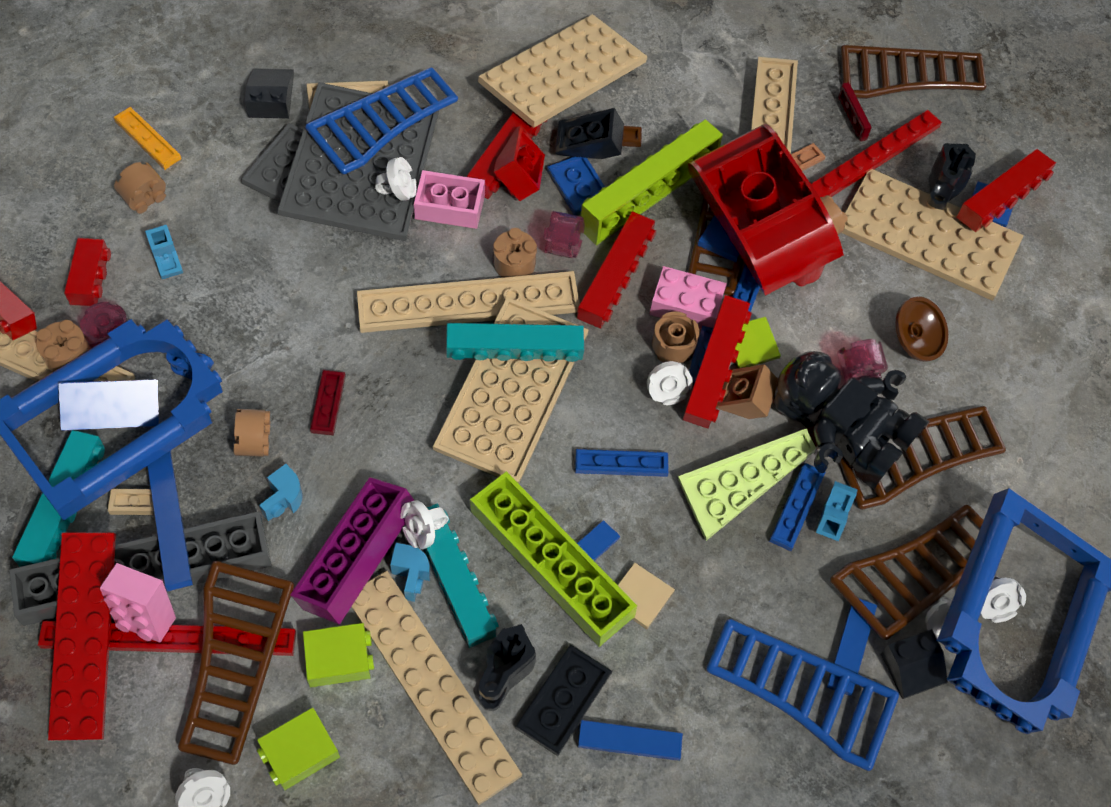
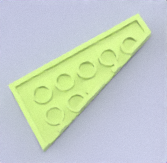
[678,429,816,541]

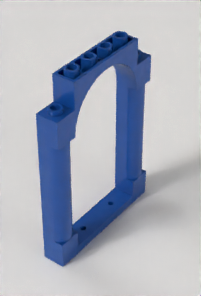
[0,319,223,521]
[937,488,1111,734]

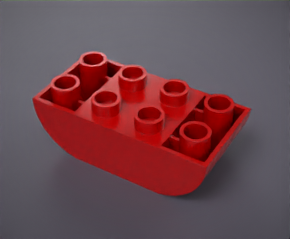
[688,123,844,296]

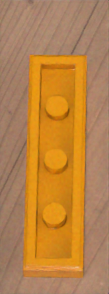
[114,107,181,170]

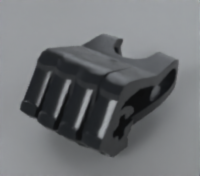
[927,143,976,210]
[479,624,536,711]

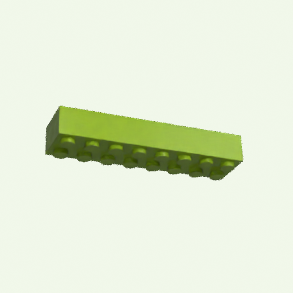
[580,119,723,246]
[470,471,637,647]

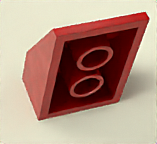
[494,126,545,201]

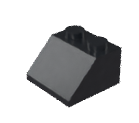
[881,629,948,699]

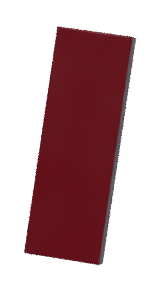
[838,82,872,142]
[310,370,346,436]

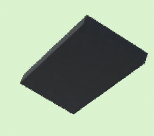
[515,644,612,756]

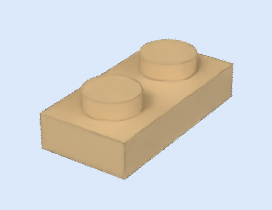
[108,489,155,515]

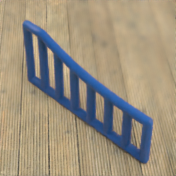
[305,67,458,174]
[706,619,899,771]

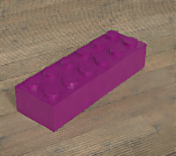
[290,477,415,625]

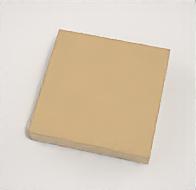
[618,563,675,629]

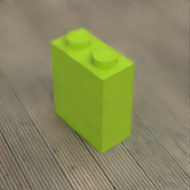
[303,623,374,688]
[257,707,340,790]

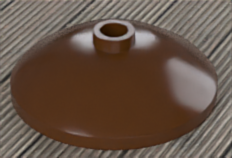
[895,297,949,362]

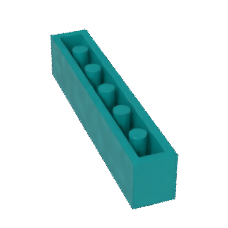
[447,323,584,362]
[12,430,105,567]
[424,503,499,648]

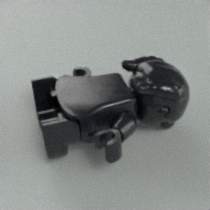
[774,351,929,490]

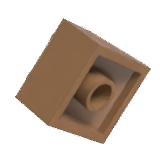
[716,364,778,419]

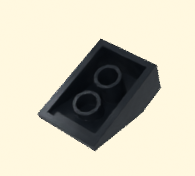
[244,68,294,119]
[555,108,624,159]

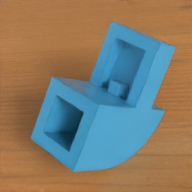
[145,225,183,279]
[259,464,303,521]
[816,481,858,541]
[390,543,430,602]

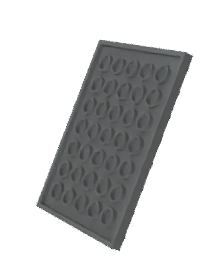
[278,82,439,241]

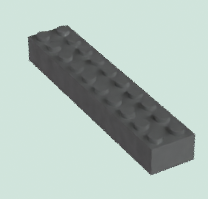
[9,511,272,626]

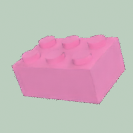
[414,170,485,229]
[650,266,727,329]
[100,563,176,642]

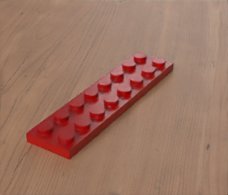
[48,533,116,741]

